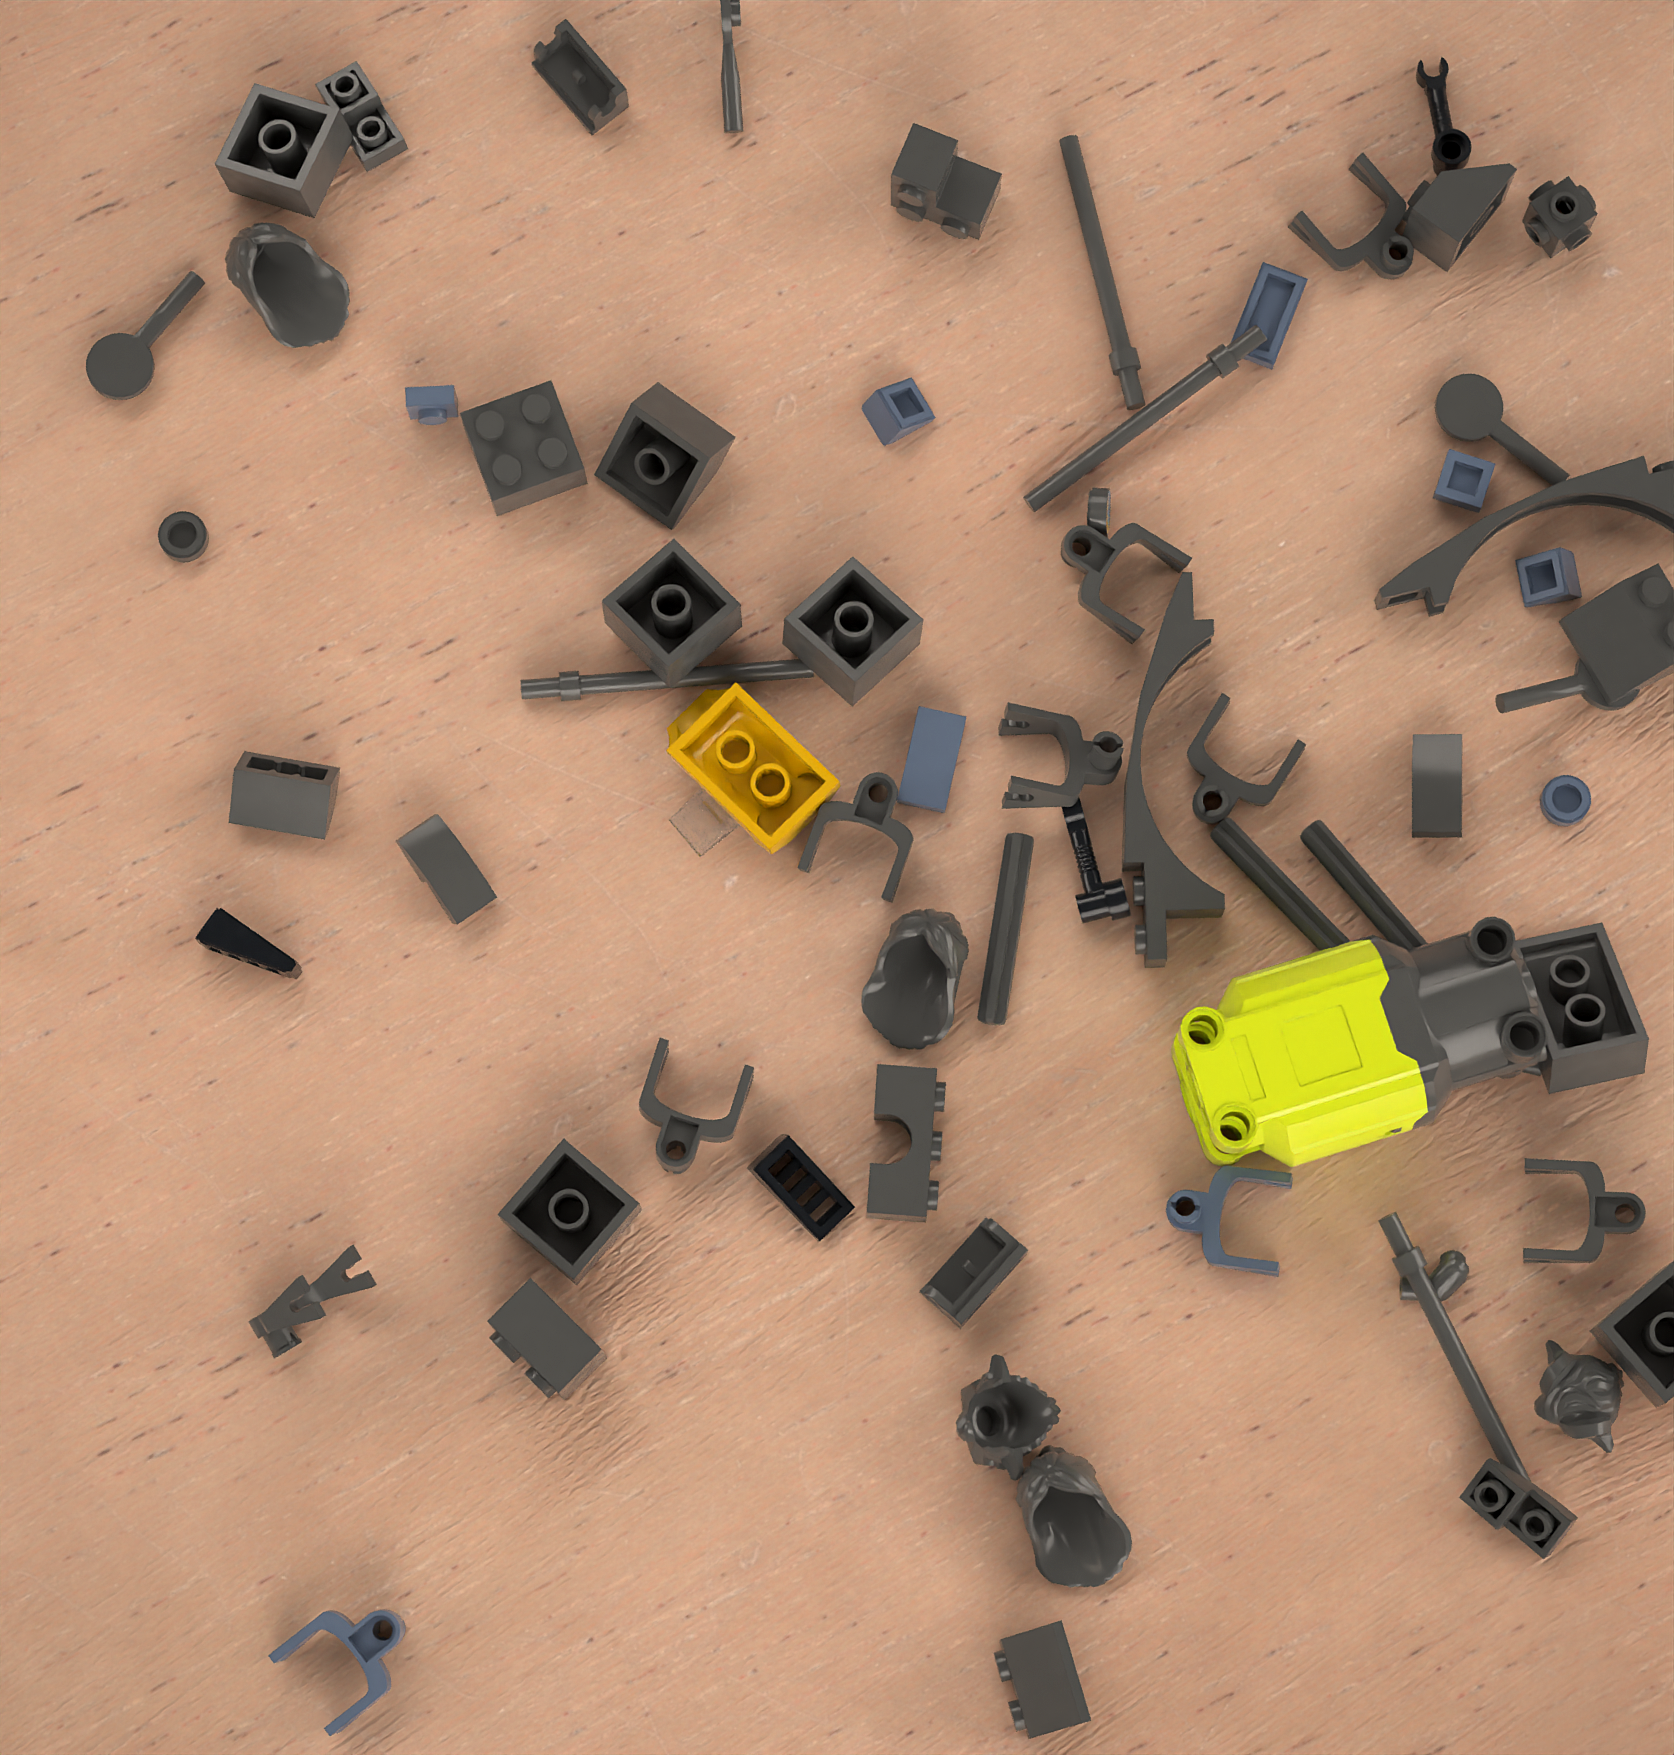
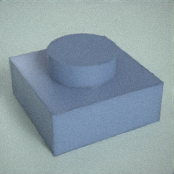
[405,385,458,425]
[1433,449,1495,513]

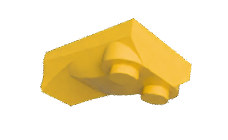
[666,682,841,854]

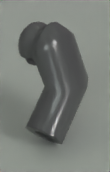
[1400,1250,1469,1302]

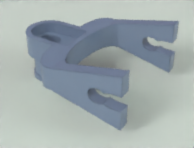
[1166,1166,1293,1277]
[268,1609,406,1736]

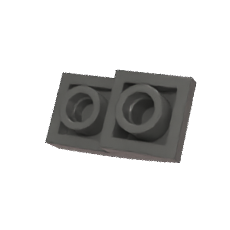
[315,61,408,172]
[1412,734,1463,838]
[396,814,497,925]
[1459,1458,1578,1559]

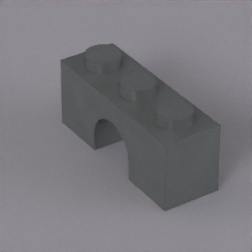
[867,1064,946,1223]

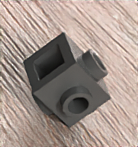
[1522,176,1598,258]

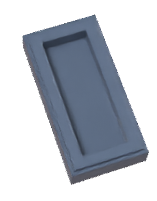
[1231,262,1308,370]
[897,706,966,813]

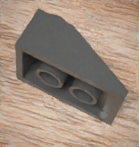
[1514,922,1649,1094]

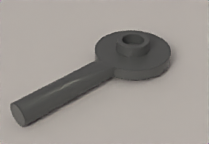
[720,0,743,133]
[86,271,205,400]
[1435,374,1570,486]
[1495,657,1640,714]

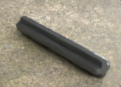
[1210,817,1350,951]
[1300,820,1428,950]
[977,833,1034,1026]

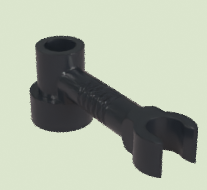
[1416,57,1472,176]
[1062,798,1131,924]

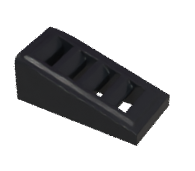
[195,908,303,979]
[747,1134,855,1241]

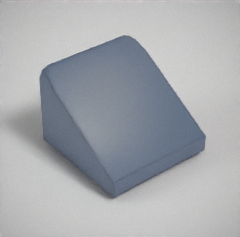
[862,377,936,446]
[1515,547,1582,608]

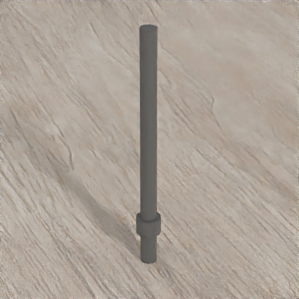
[1059,135,1146,410]
[1023,325,1267,513]
[520,659,814,701]
[1378,1212,1531,1482]

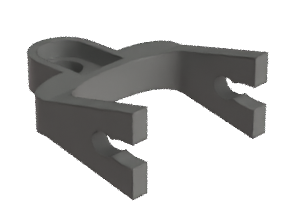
[1288,152,1414,279]
[1061,523,1192,644]
[1187,693,1306,825]
[998,702,1124,809]
[798,772,914,903]
[639,1038,754,1174]
[1523,1158,1646,1263]
[248,1244,377,1358]

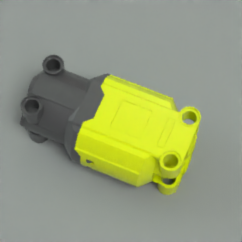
[1171,917,1548,1167]

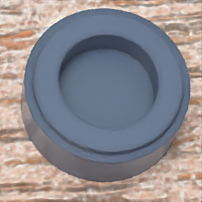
[1540,775,1591,826]

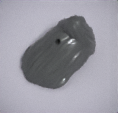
[225,222,350,348]
[861,908,969,1050]
[1016,1445,1132,1588]

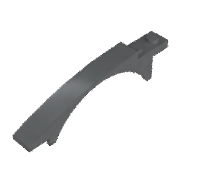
[1374,456,1674,617]
[1122,572,1225,968]

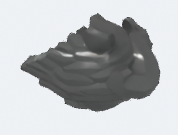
[1534,1340,1624,1453]
[956,1354,1061,1481]

